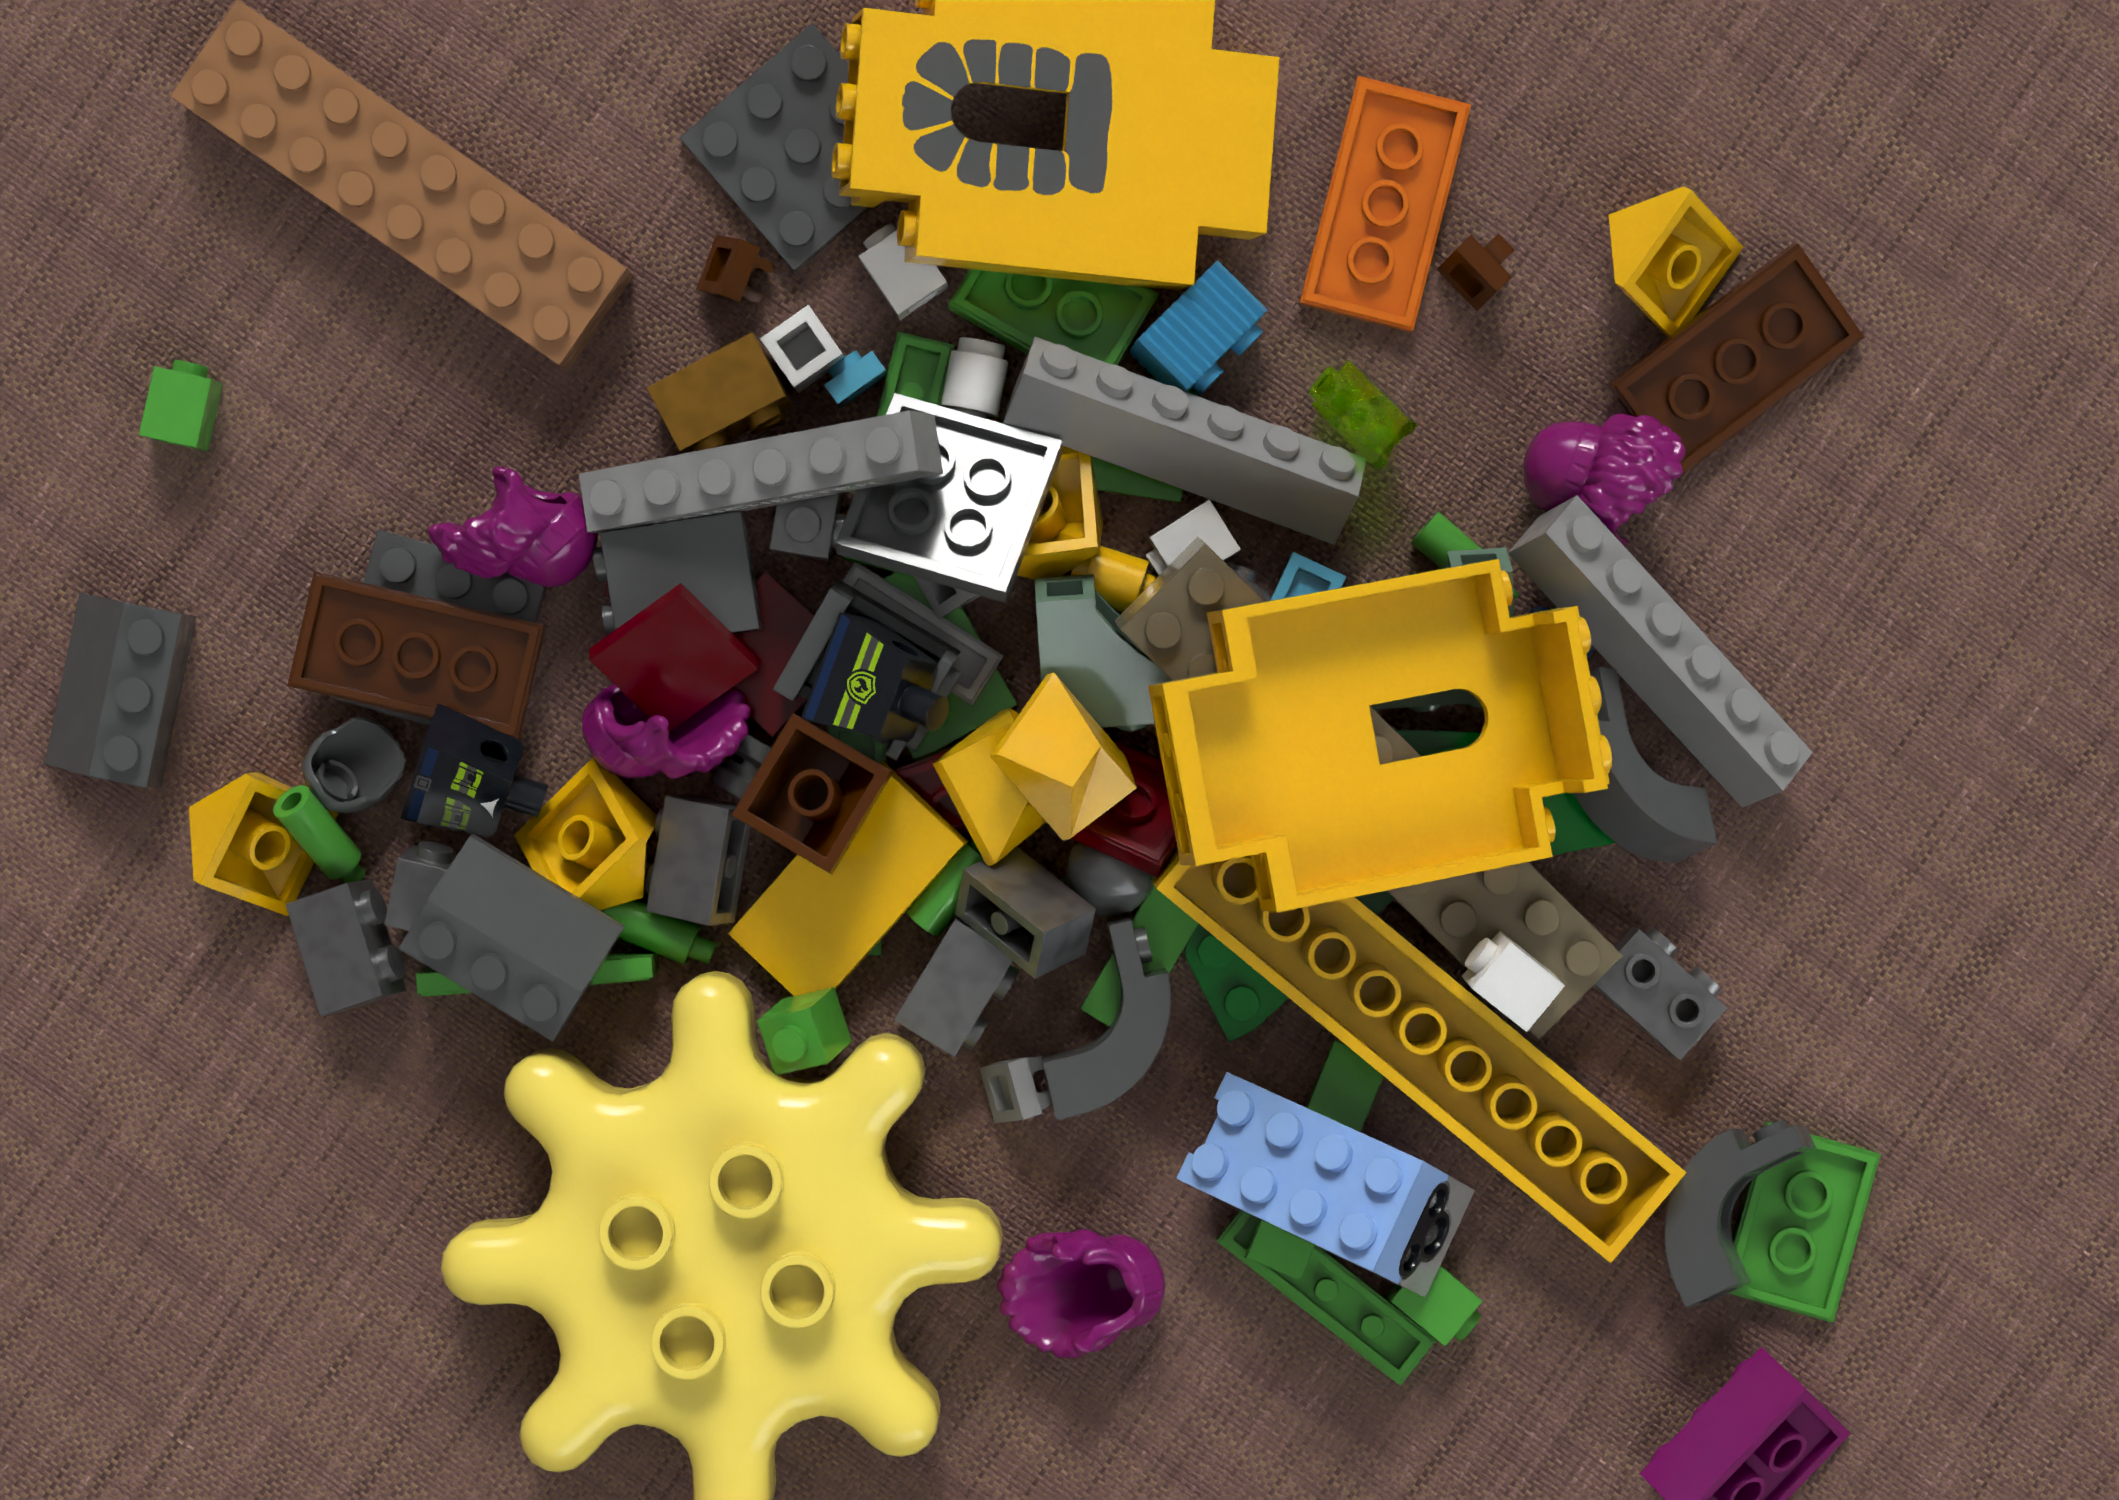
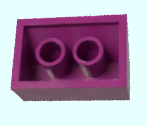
[1639,1347,1851,1500]

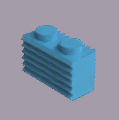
[1129,260,1267,396]

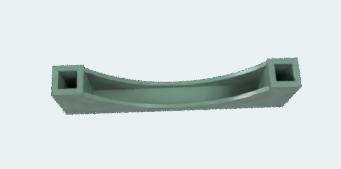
[1034,547,1514,731]

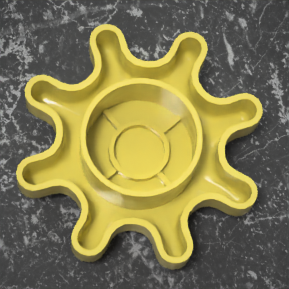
[441,971,1003,1500]

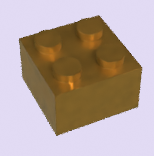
[646,332,793,454]

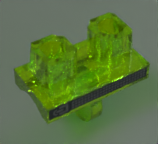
[1309,360,1418,470]

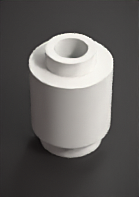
[941,337,1008,419]

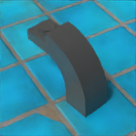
[1573,667,1717,863]
[1042,916,1171,1120]
[1665,1120,1816,1308]

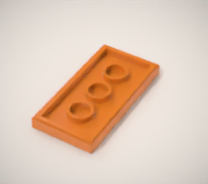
[1299,76,1471,333]

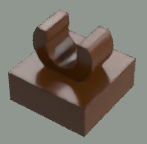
[1436,233,1515,311]
[696,235,774,303]

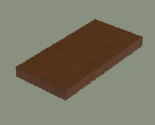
[1606,243,1865,479]
[287,571,546,740]

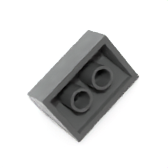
[45,593,196,788]
[399,834,625,1041]

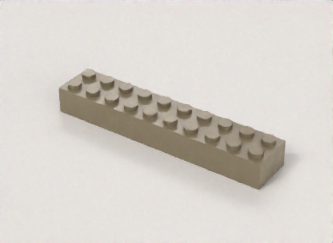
[1115,537,1623,1039]

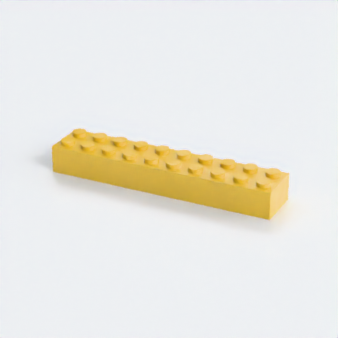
[1151,850,1687,1263]

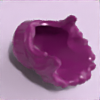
[1523,414,1686,547]
[428,466,598,588]
[582,684,750,778]
[997,1229,1165,1359]

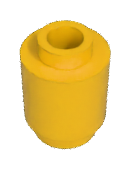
[1070,545,1157,614]

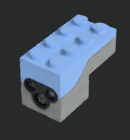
[1176,1072,1475,1297]

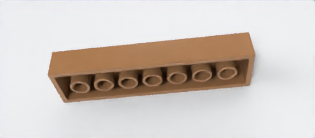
[170,0,634,371]

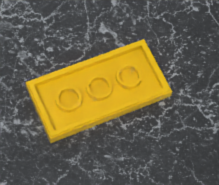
[728,761,969,996]

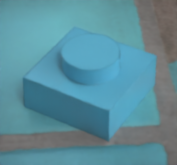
[824,350,887,408]
[1270,552,1346,601]

